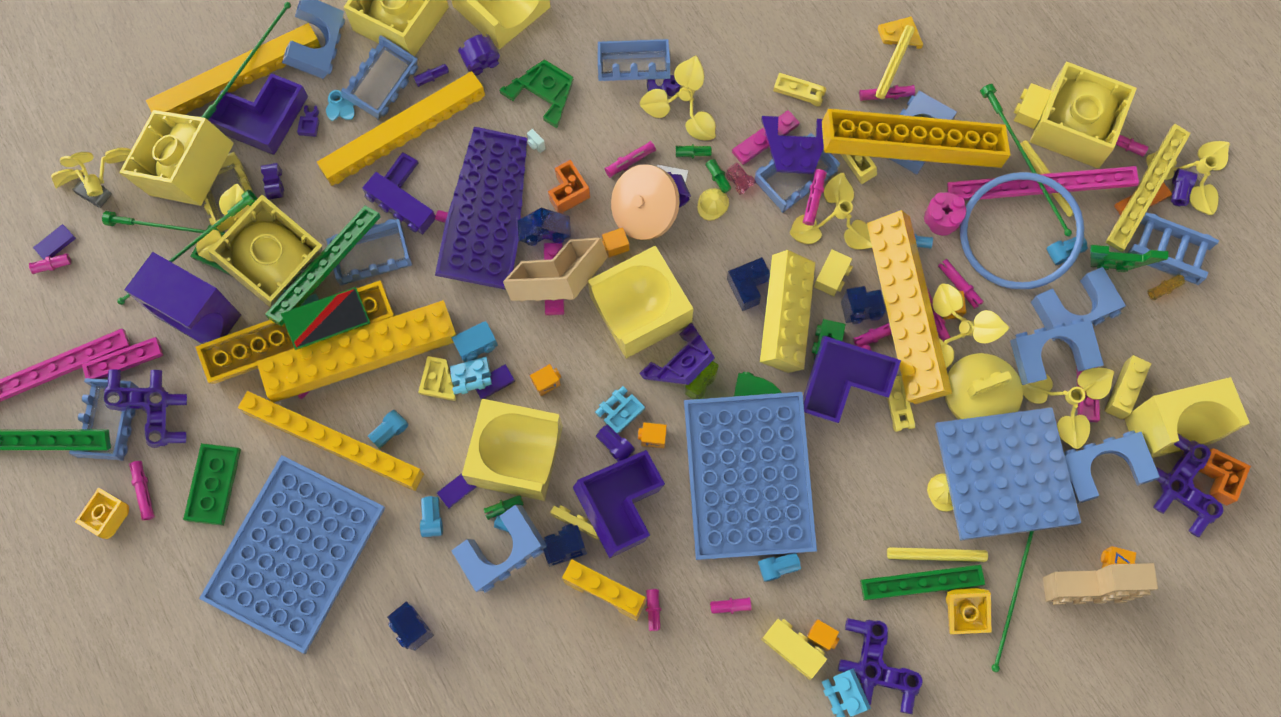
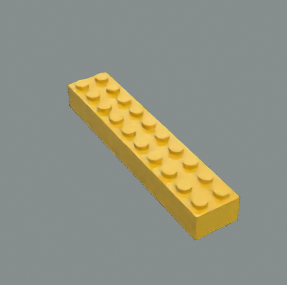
[822,109,1011,168]
[867,210,952,404]
[195,280,395,384]
[256,300,456,403]

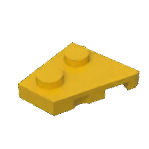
[877,16,923,49]

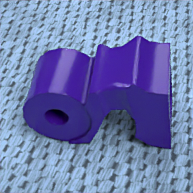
[646,75,681,97]
[261,163,284,200]

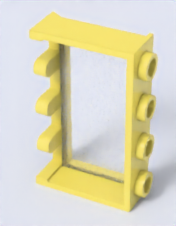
[204,152,253,232]

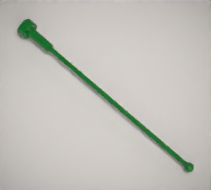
[202,2,291,120]
[980,84,1072,236]
[117,189,258,305]
[102,211,225,236]
[991,531,1034,672]

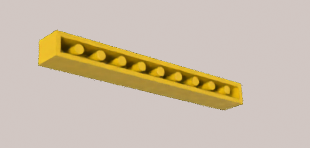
[146,23,322,115]
[317,71,485,186]
[238,391,424,491]

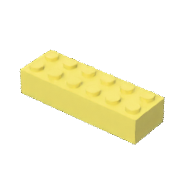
[760,250,815,373]

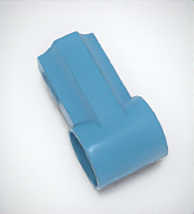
[1046,237,1088,265]
[368,410,409,449]
[420,496,443,537]
[758,553,801,582]

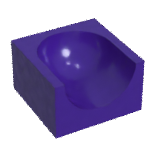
[124,252,241,344]

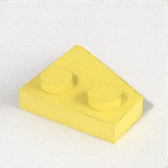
[418,356,456,401]

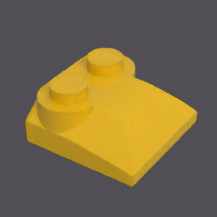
[75,488,129,539]
[946,588,992,634]

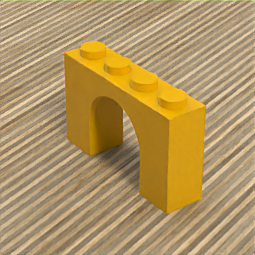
[562,559,646,621]

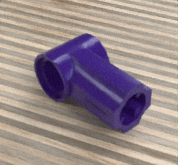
[1170,168,1198,207]
[596,424,635,462]

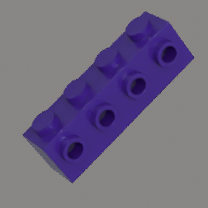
[362,172,436,235]

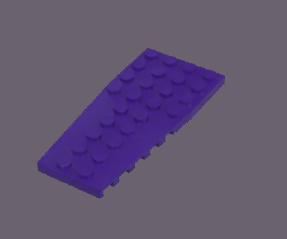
[435,127,527,290]

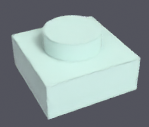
[527,129,546,153]

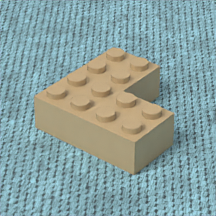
[503,238,608,302]
[1043,563,1158,605]

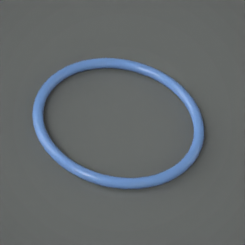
[960,172,1085,290]

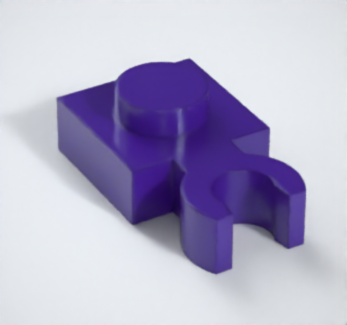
[297,105,319,137]

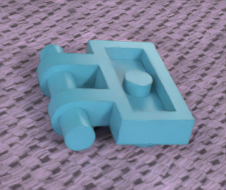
[450,357,492,395]
[595,386,645,434]
[822,669,871,717]

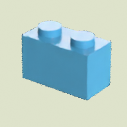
[451,321,498,362]

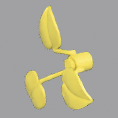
[640,56,716,141]
[1146,141,1230,215]
[51,148,131,197]
[790,173,872,250]
[196,184,250,262]
[933,284,1010,368]
[1019,368,1114,449]

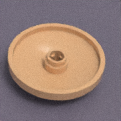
[611,165,679,240]

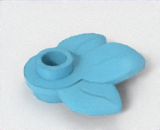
[326,90,358,121]

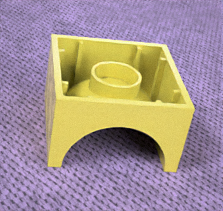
[344,0,449,57]
[451,0,551,50]
[1030,61,1137,169]
[119,110,234,206]
[209,195,322,308]
[588,245,693,358]
[1124,377,1250,458]
[462,399,563,501]

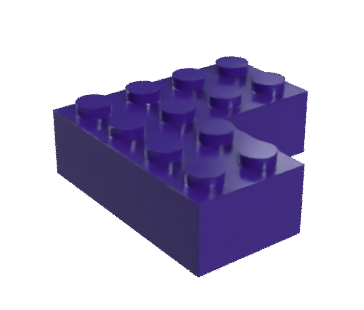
[208,73,308,155]
[803,336,901,423]
[573,450,665,559]

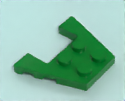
[499,59,574,128]
[1090,245,1169,272]

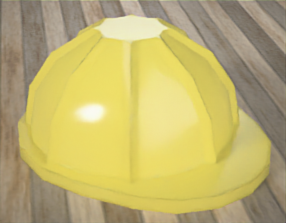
[697,188,729,221]
[927,473,953,512]

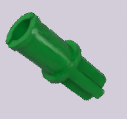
[676,144,712,159]
[705,159,731,193]
[484,495,524,520]

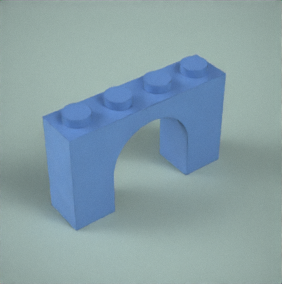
[282,0,345,79]
[889,91,957,174]
[1031,267,1126,341]
[1010,318,1104,385]
[1064,431,1160,504]
[451,505,547,593]

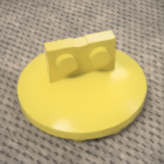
[945,353,1023,420]

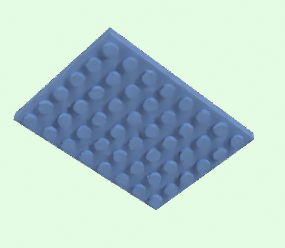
[684,392,817,560]
[199,455,386,654]

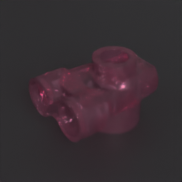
[726,162,756,195]

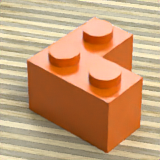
[548,160,590,215]
[1199,448,1251,506]

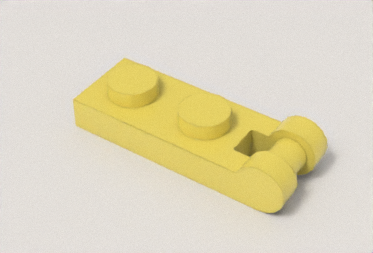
[773,73,826,106]
[887,376,915,432]
[550,505,599,539]

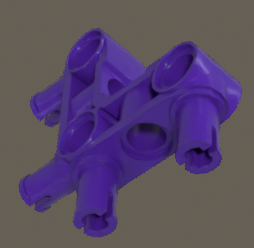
[104,369,187,448]
[1153,433,1223,537]
[838,618,923,714]

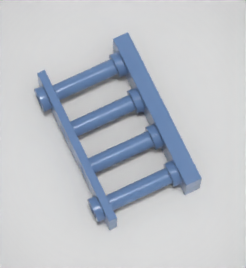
[1128,212,1219,285]

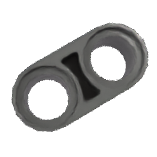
[72,175,112,208]

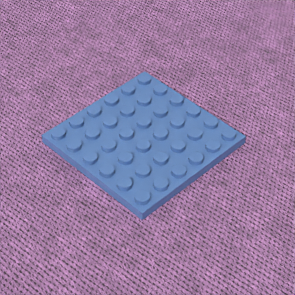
[935,407,1081,541]

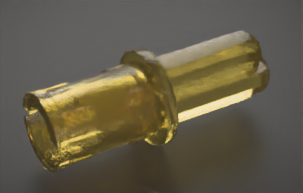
[1148,275,1186,300]

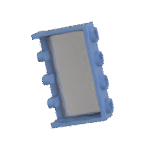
[341,35,418,120]
[598,39,670,81]
[754,133,840,213]
[326,219,412,286]
[69,378,138,461]

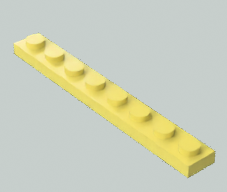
[1105,124,1191,252]

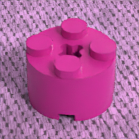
[924,192,966,236]

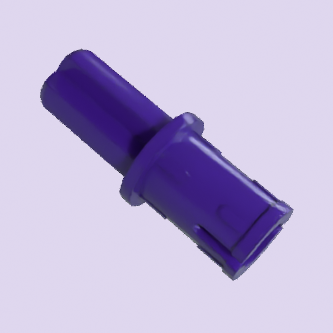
[413,64,449,87]

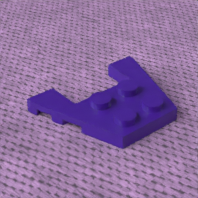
[761,116,824,174]
[639,323,715,385]

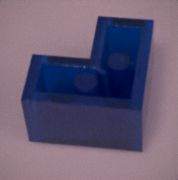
[517,207,571,246]
[727,257,770,311]
[841,286,886,324]
[543,524,587,567]
[387,601,434,651]

